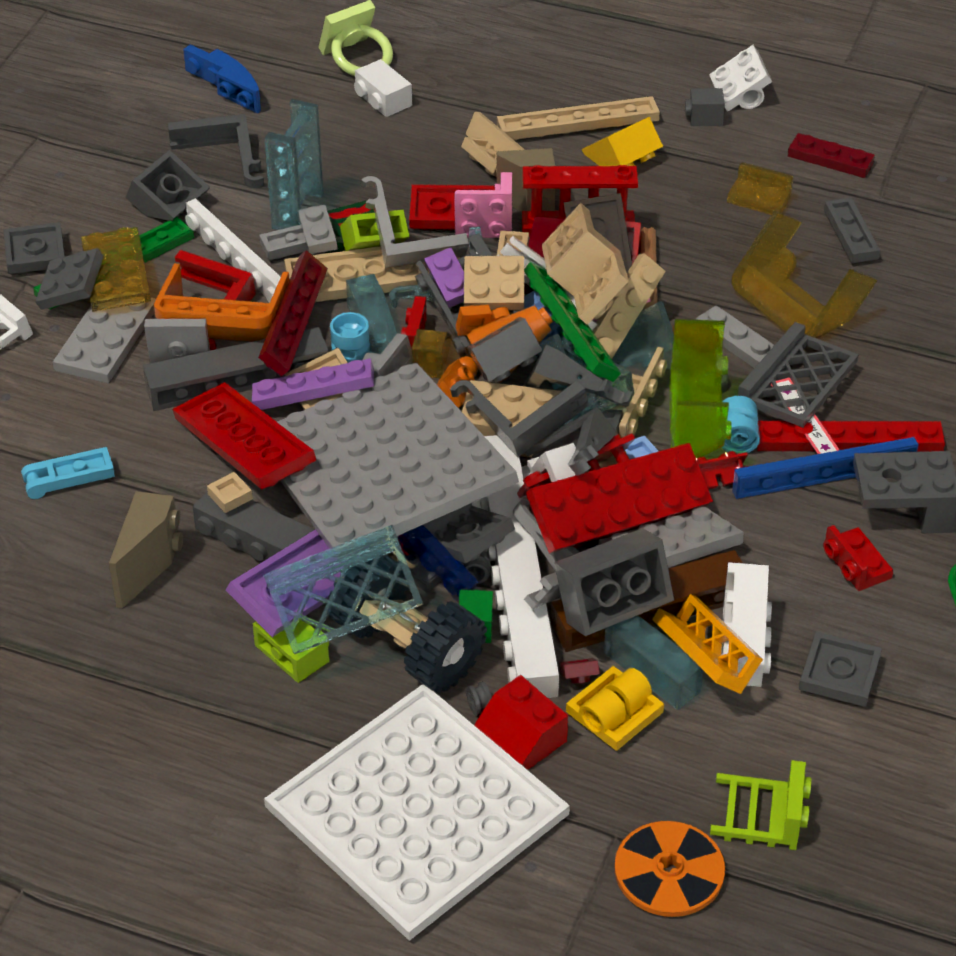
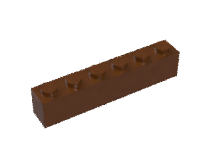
[550,550,743,653]

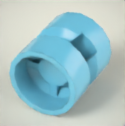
[330,312,370,363]
[717,396,760,454]

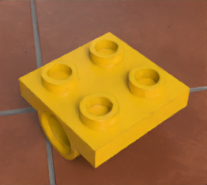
[566,666,664,751]

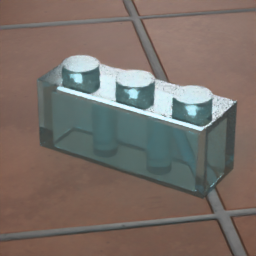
[604,615,703,710]

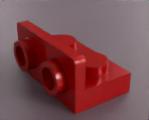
[823,525,893,591]

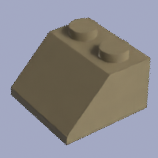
[496,148,555,212]

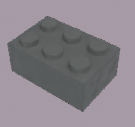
[554,528,674,636]

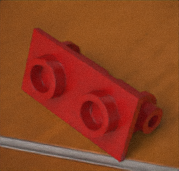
[696,451,748,489]

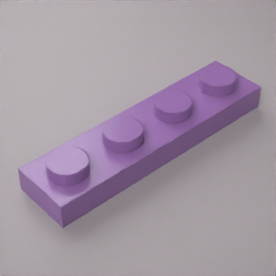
[252,358,374,410]

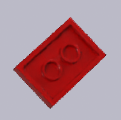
[409,184,495,230]

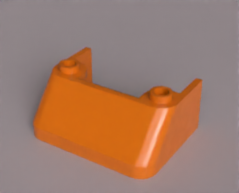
[154,263,290,342]

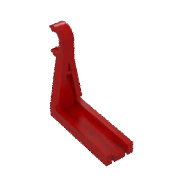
[175,250,256,351]

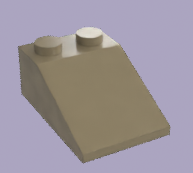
[109,491,183,608]

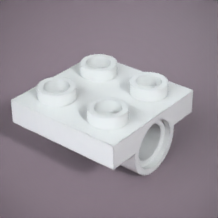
[709,45,772,111]

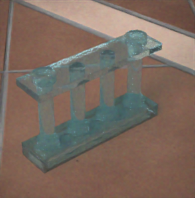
[264,99,324,230]

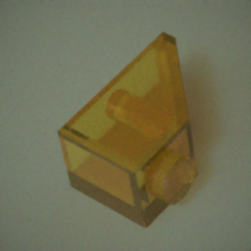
[412,329,452,379]

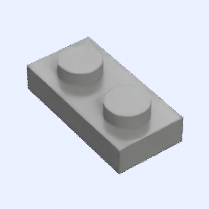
[298,205,337,254]
[259,225,308,260]

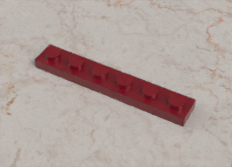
[258,250,328,377]

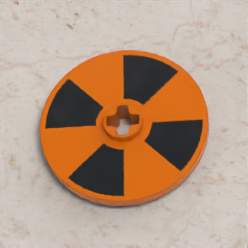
[614,821,725,917]

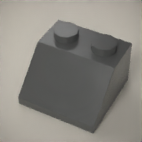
[125,150,210,221]

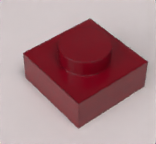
[559,658,600,683]

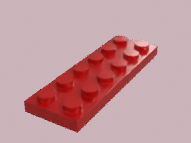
[172,382,317,490]
[526,442,713,554]

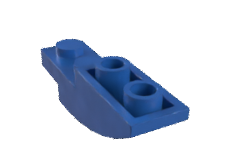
[183,44,261,113]

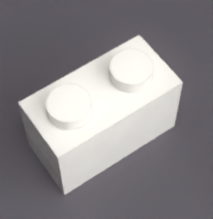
[354,59,412,117]

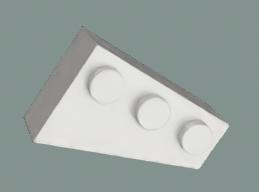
[721,562,772,687]

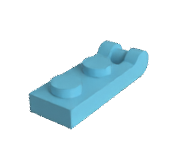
[21,447,115,499]

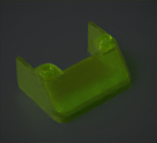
[669,319,732,458]

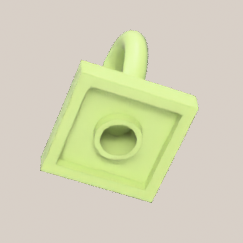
[318,0,393,76]

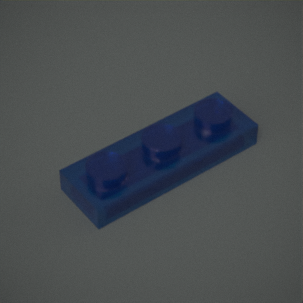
[397,525,478,597]

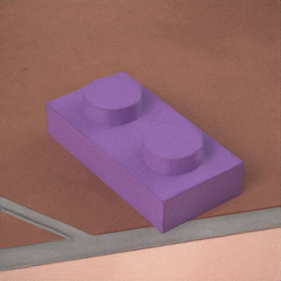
[424,247,464,308]

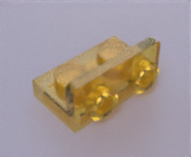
[727,162,793,217]

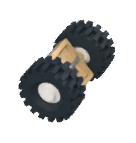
[327,549,487,693]

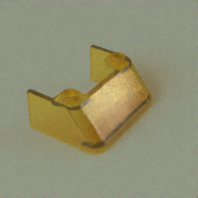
[731,210,878,338]

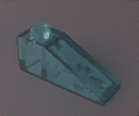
[346,274,397,354]

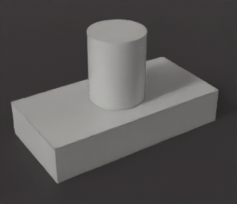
[363,334,415,378]

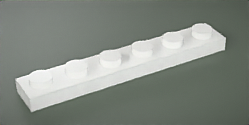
[185,198,281,303]

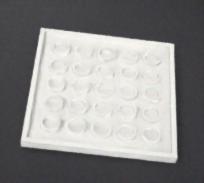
[264,684,570,941]

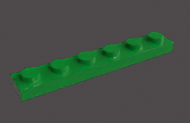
[524,261,621,382]

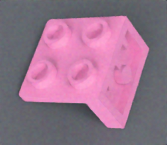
[455,172,512,238]

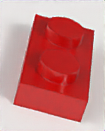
[401,296,427,358]

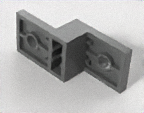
[853,451,956,534]
[405,503,515,563]

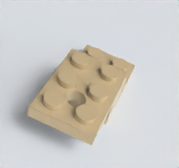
[542,203,629,325]

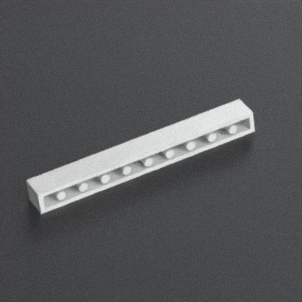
[480,435,559,698]

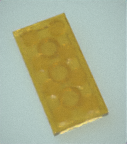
[81,227,151,312]

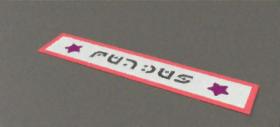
[771,377,839,454]

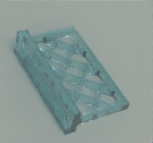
[264,525,423,655]

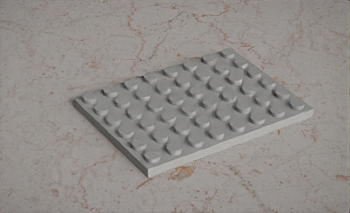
[277,363,519,562]

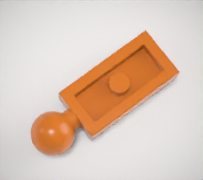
[437,356,478,408]

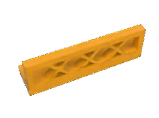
[652,594,763,694]

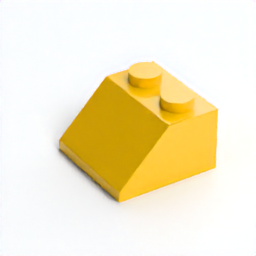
[581,117,663,166]

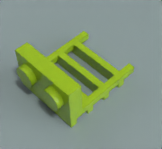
[710,760,812,850]

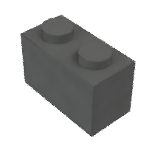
[467,317,543,383]

